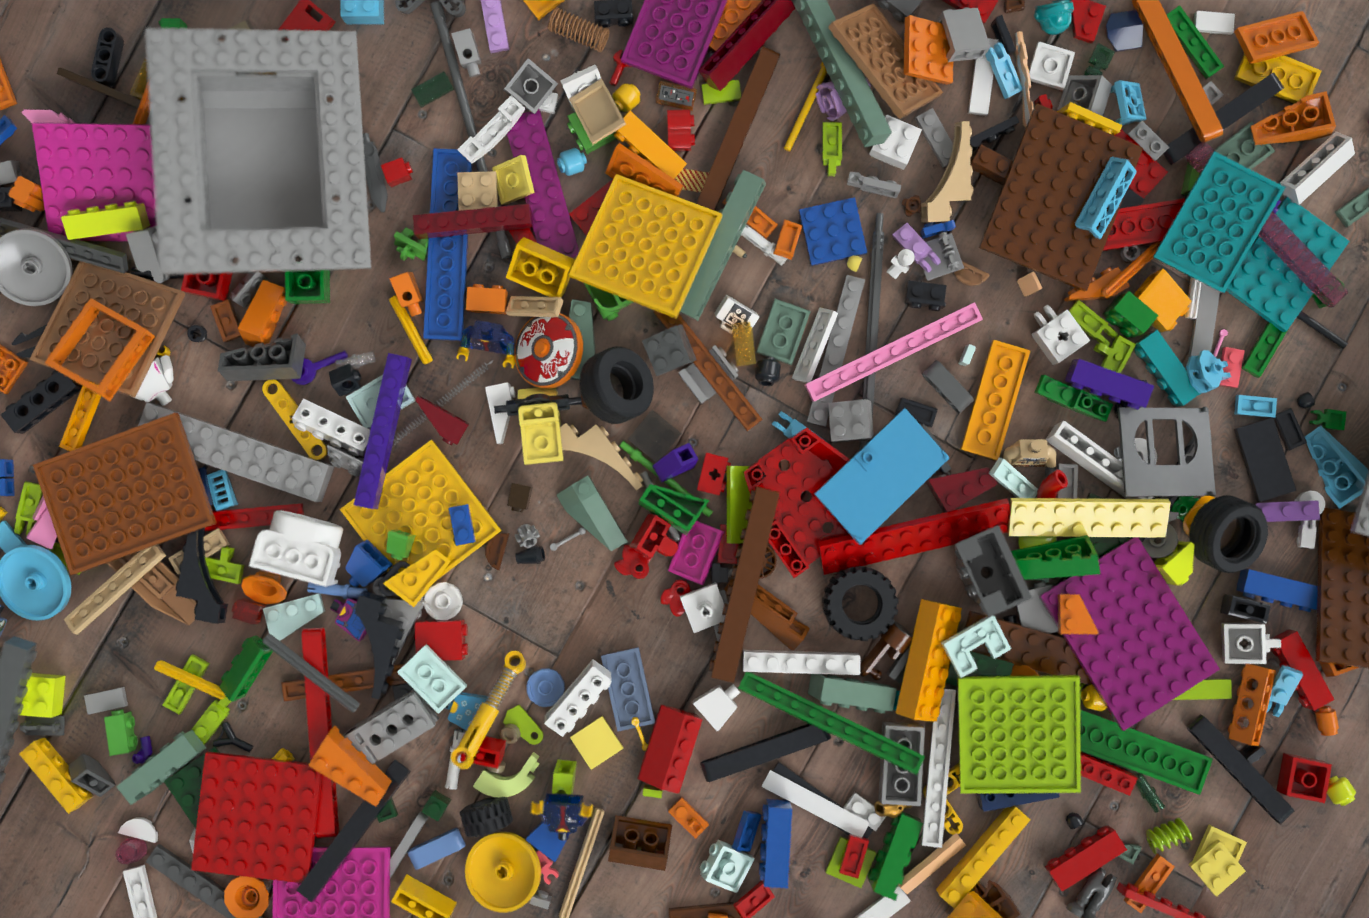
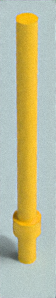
[784,62,827,151]

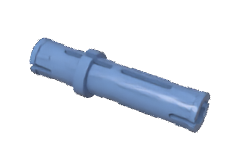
[307,582,368,599]

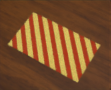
[675,169,709,192]

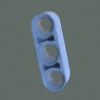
[407,827,466,870]

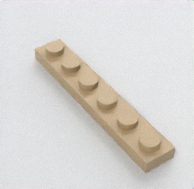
[64,545,166,635]

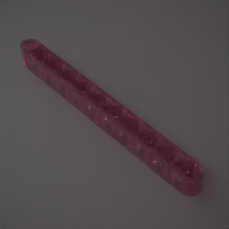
[1186,141,1348,308]

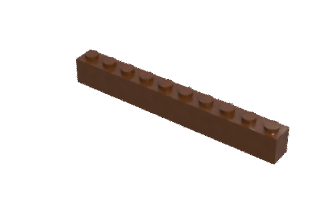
[708,486,780,683]

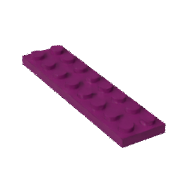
[507,109,580,258]

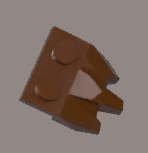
[974,880,1021,918]

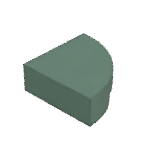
[1118,843,1142,864]

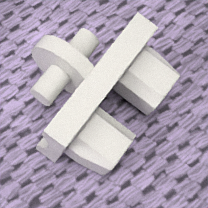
[887,249,915,279]

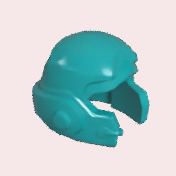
[1034,0,1074,35]

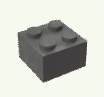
[642,325,697,376]

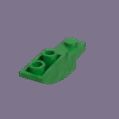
[1034,375,1113,422]

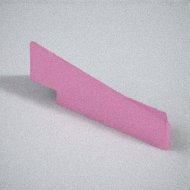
[26,496,57,549]

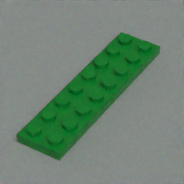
[1080,709,1213,795]

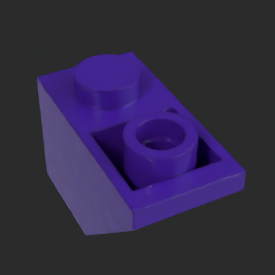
[652,443,698,483]

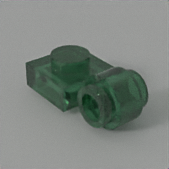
[1083,43,1115,75]

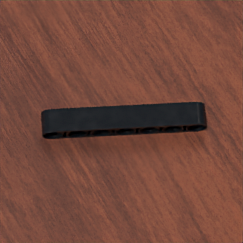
[1163,72,1285,165]
[1186,714,1295,825]
[700,723,831,782]

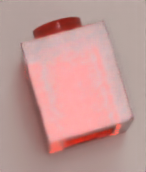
[232,598,266,625]

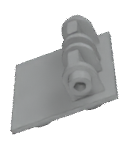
[923,232,964,281]
[327,445,364,477]

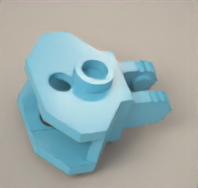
[1186,350,1231,393]

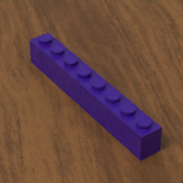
[354,353,412,509]

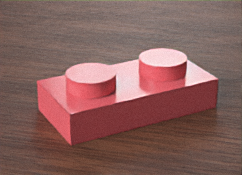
[1220,347,1245,388]

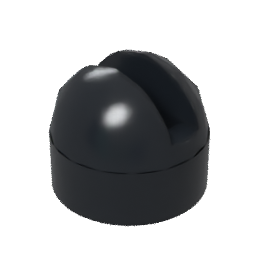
[1297,392,1315,408]
[1066,813,1084,829]

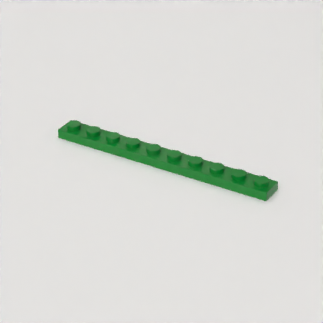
[738,672,925,775]

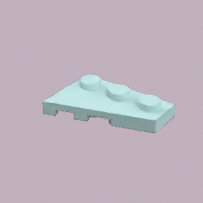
[263,594,325,641]

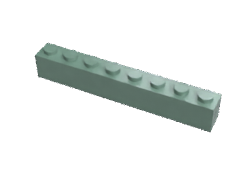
[680,170,766,321]

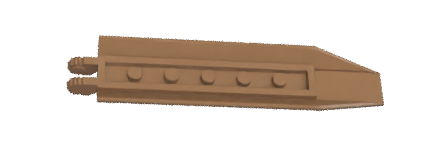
[106,551,197,626]

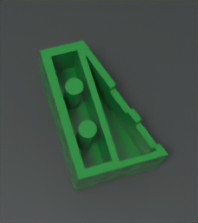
[638,484,709,536]

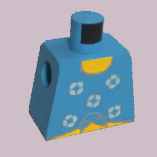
[445,692,488,730]

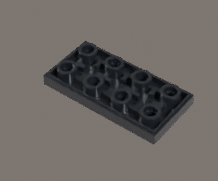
[1234,417,1296,502]

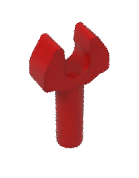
[609,49,631,86]

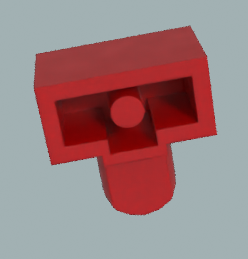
[629,514,678,558]

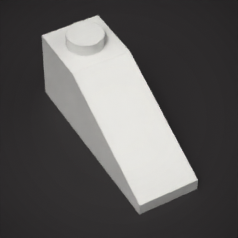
[485,382,516,444]

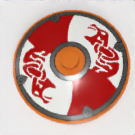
[515,313,583,389]

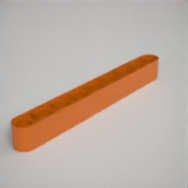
[1132,0,1223,143]

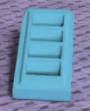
[207,470,238,511]

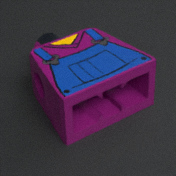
[330,598,367,641]

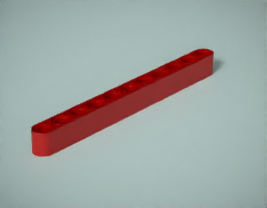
[302,627,339,838]

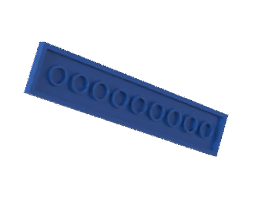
[423,148,472,341]

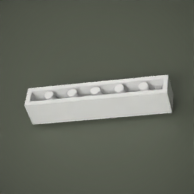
[1045,421,1153,499]
[742,650,860,675]

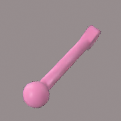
[1213,329,1228,357]

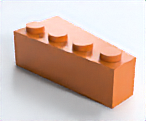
[308,726,392,807]

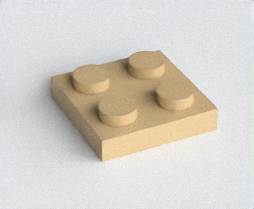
[457,171,498,211]

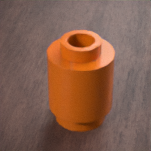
[1315,706,1339,736]

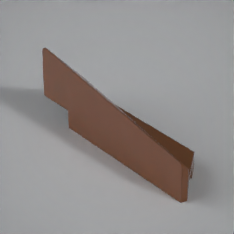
[724,579,810,651]

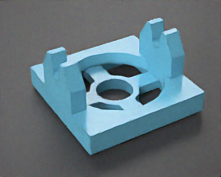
[1110,80,1146,125]

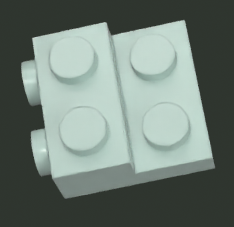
[700,840,754,893]

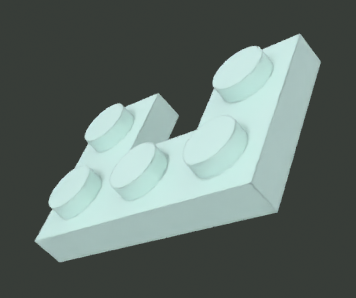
[942,615,1011,678]

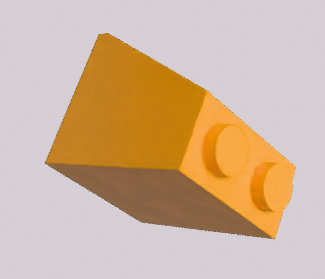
[1133,269,1192,333]

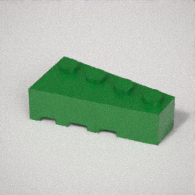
[1011,535,1100,580]
[868,811,923,901]

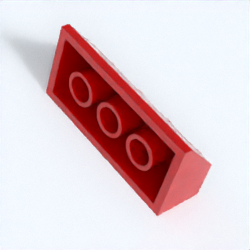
[637,705,703,794]

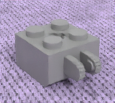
[126,226,170,283]

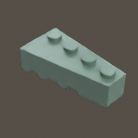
[569,299,596,381]
[808,674,897,713]
[116,730,206,805]

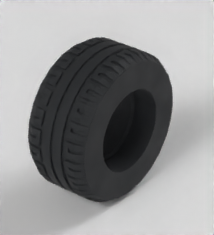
[579,346,654,424]

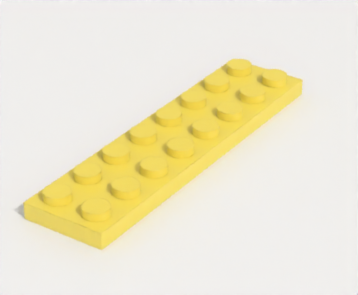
[1008,498,1171,537]

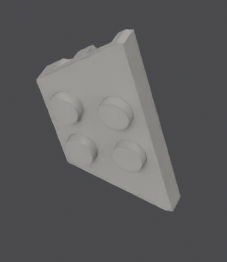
[366,597,426,665]

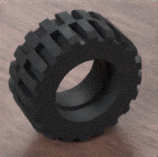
[822,566,899,641]

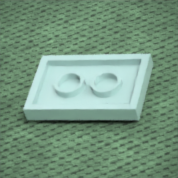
[346,375,416,429]
[397,644,467,714]

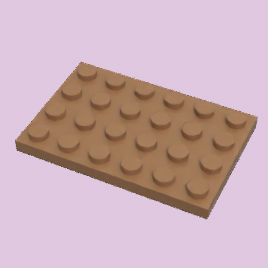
[828,3,943,119]

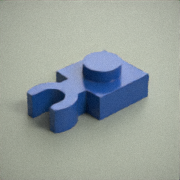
[920,220,956,239]

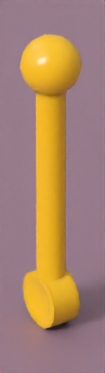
[631,717,648,751]

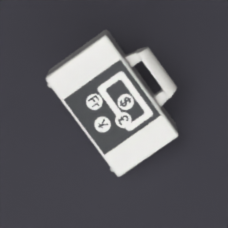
[714,295,759,335]

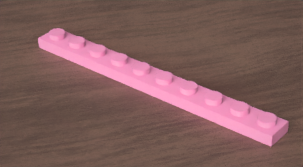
[805,302,983,402]

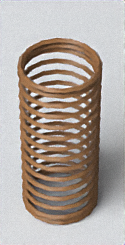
[548,7,609,52]

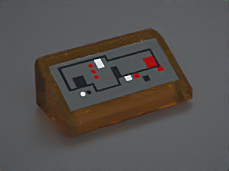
[656,81,697,111]

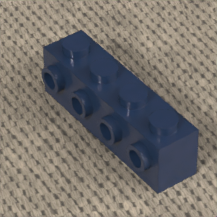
[977,793,1060,812]

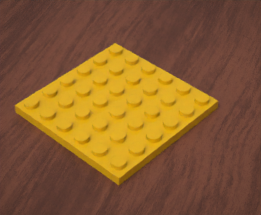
[569,174,722,319]
[340,439,502,582]

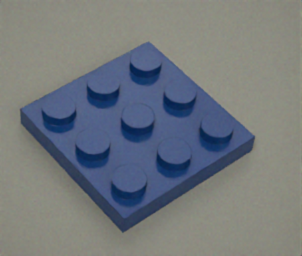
[799,197,867,266]

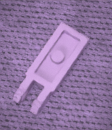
[892,223,941,273]

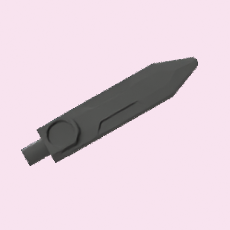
[363,133,388,213]

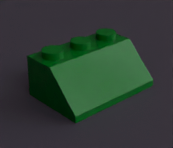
[219,635,273,702]

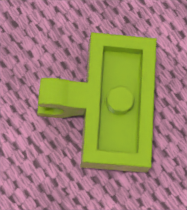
[1093,335,1136,373]
[205,547,245,584]

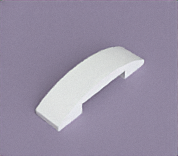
[457,95,525,164]

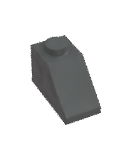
[68,753,115,797]

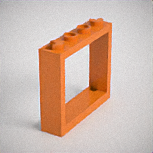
[45,298,155,401]

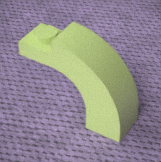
[473,752,539,797]

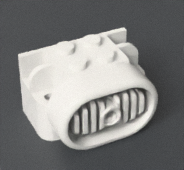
[249,510,343,587]

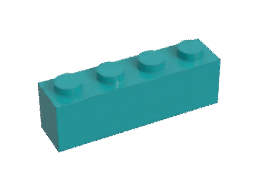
[1134,330,1201,407]

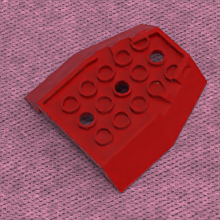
[743,427,850,578]

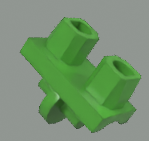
[394,227,429,261]

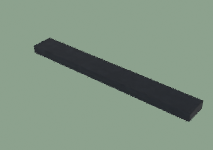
[296,759,411,902]

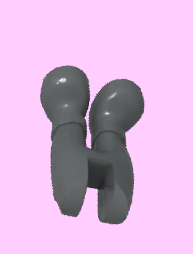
[1066,867,1117,918]

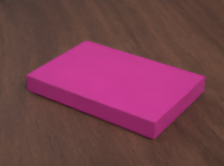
[668,521,724,585]

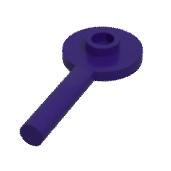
[292,351,348,385]

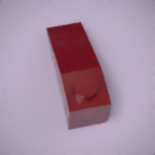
[415,395,469,445]

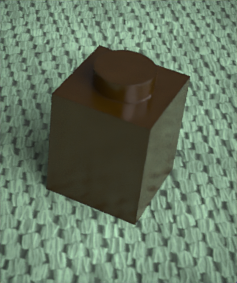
[507,483,533,512]

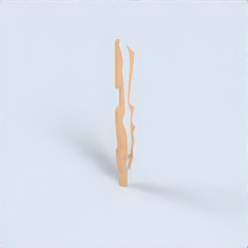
[1015,31,1034,127]

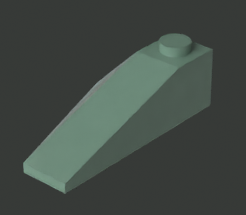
[557,476,628,551]

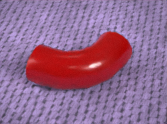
[1037,470,1068,498]

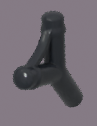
[213,721,253,753]

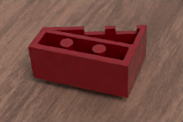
[926,467,998,513]

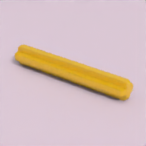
[389,295,433,365]
[154,660,226,699]

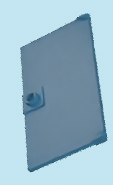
[814,408,950,545]

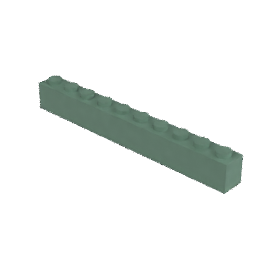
[793,0,892,147]

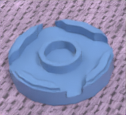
[526,668,565,707]

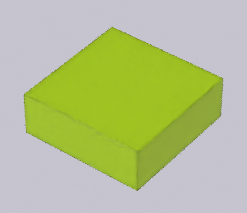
[643,784,663,798]

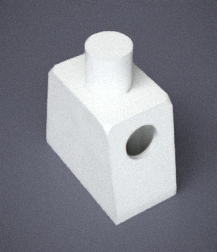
[693,684,741,731]

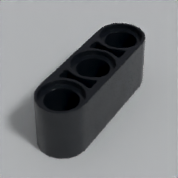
[91,27,124,87]

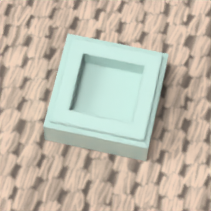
[958,344,976,366]

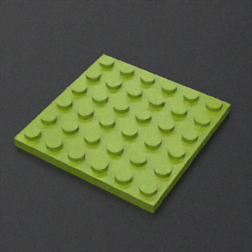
[958,675,1081,794]

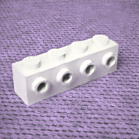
[1280,132,1355,205]
[292,399,370,457]
[544,659,612,737]

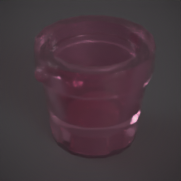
[116,837,147,864]

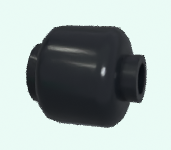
[755,356,781,386]

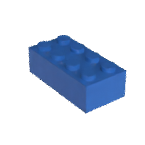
[759,799,792,888]

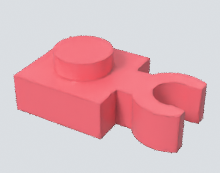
[536,850,559,885]

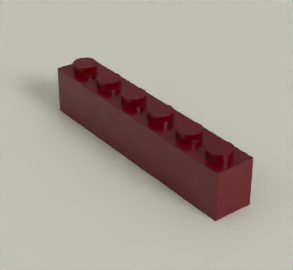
[699,0,795,91]
[413,204,533,239]

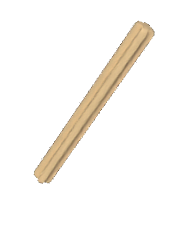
[559,808,604,918]

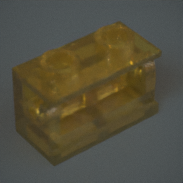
[731,322,756,366]

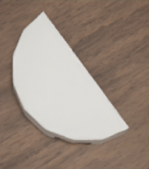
[118,817,158,843]

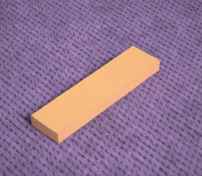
[899,833,966,894]

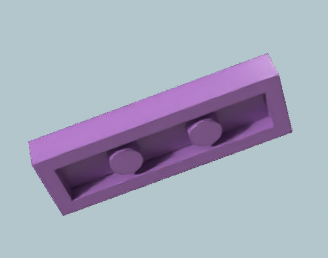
[1255,500,1320,522]

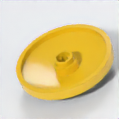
[465,832,541,912]

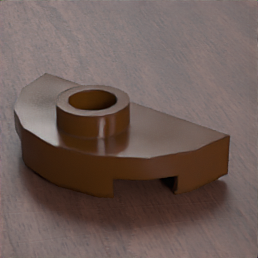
[485,533,510,570]

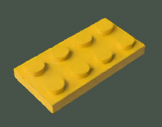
[1234,53,1322,103]

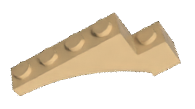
[921,121,973,222]
[560,423,644,490]

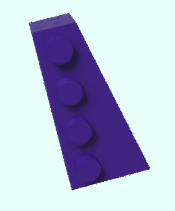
[1064,359,1154,410]

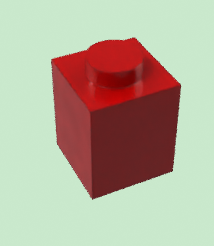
[381,157,413,187]

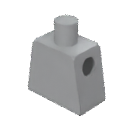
[451,28,482,77]

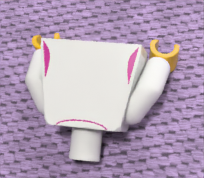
[133,345,174,406]

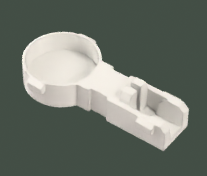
[1294,491,1325,549]

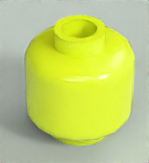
[1327,775,1356,806]

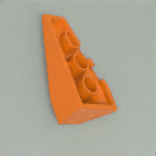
[1250,91,1336,145]

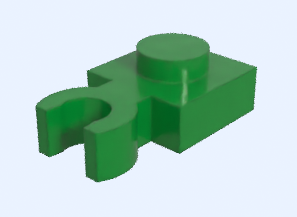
[1309,409,1347,431]

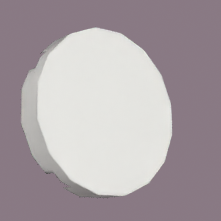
[424,582,463,620]

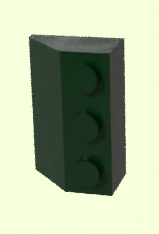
[946,651,1013,687]

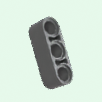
[922,360,974,414]

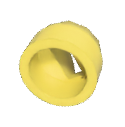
[847,255,863,272]

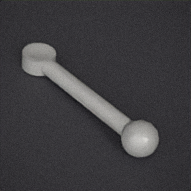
[550,527,586,551]

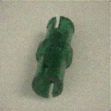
[1135,773,1165,813]

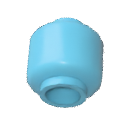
[557,148,587,176]

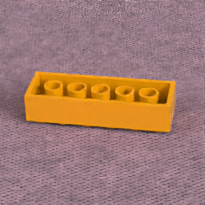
[896,599,962,722]

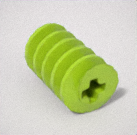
[1146,818,1192,855]

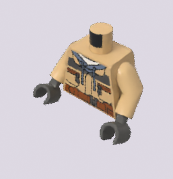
[1003,439,1056,477]

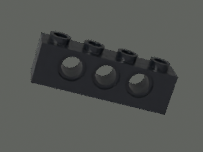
[1,370,82,434]

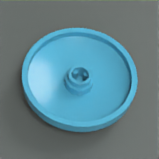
[0,545,71,621]

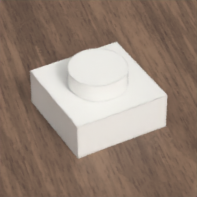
[539,92,558,114]

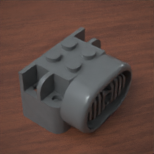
[954,525,1032,618]

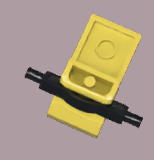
[494,387,582,465]

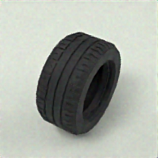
[1189,495,1268,573]

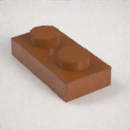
[210,299,241,343]

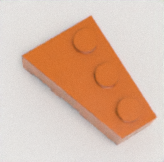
[238,280,287,347]

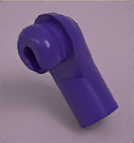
[132,736,153,764]

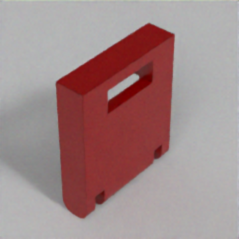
[278,0,336,41]

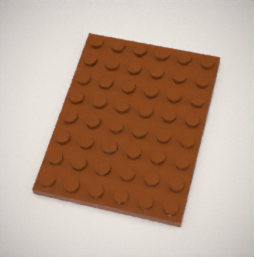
[33,413,216,575]

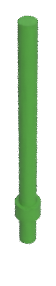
[619,440,713,517]

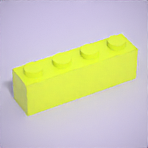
[61,201,150,240]

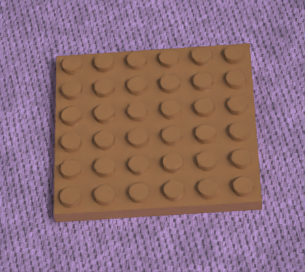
[30,261,185,398]

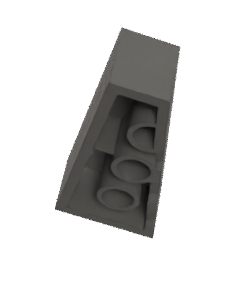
[218,334,306,381]

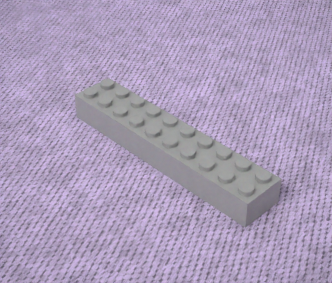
[138,402,335,502]

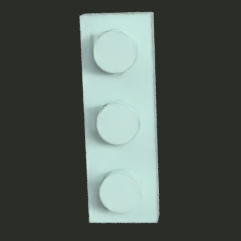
[989,458,1038,498]

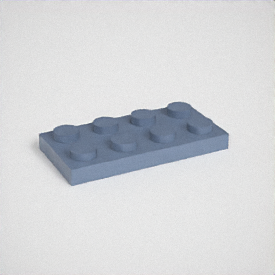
[601,647,655,731]

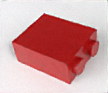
[415,619,468,661]

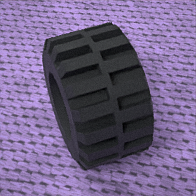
[460,797,513,837]

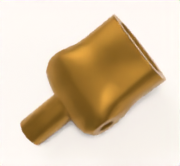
[874,801,912,818]

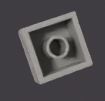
[828,399,874,443]

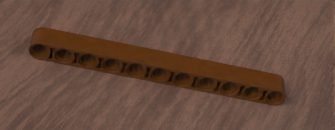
[696,46,781,211]

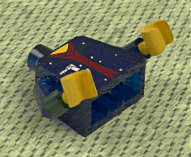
[457,320,515,369]
[531,793,593,841]

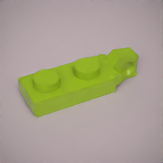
[822,122,842,176]
[191,696,231,745]

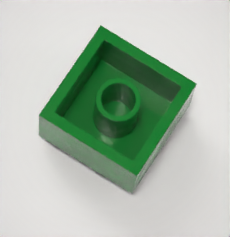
[285,262,330,304]
[1102,291,1159,338]

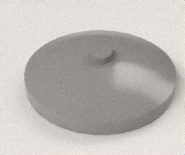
[0,228,73,306]

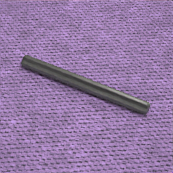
[262,634,360,712]

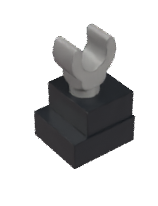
[711,563,732,583]

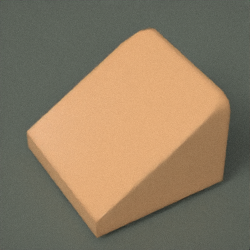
[1017,272,1042,297]

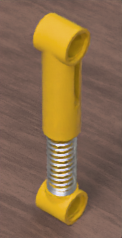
[451,651,526,770]

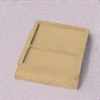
[569,79,626,145]

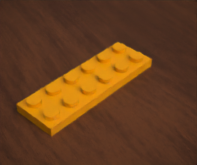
[960,340,1030,461]

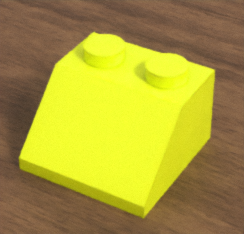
[1154,541,1194,586]

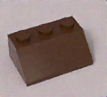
[608,815,672,871]

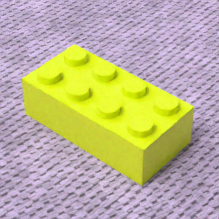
[20,673,66,718]

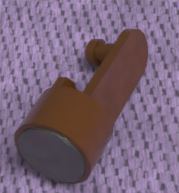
[860,621,913,681]

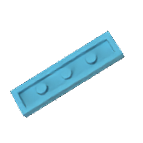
[1075,157,1137,239]

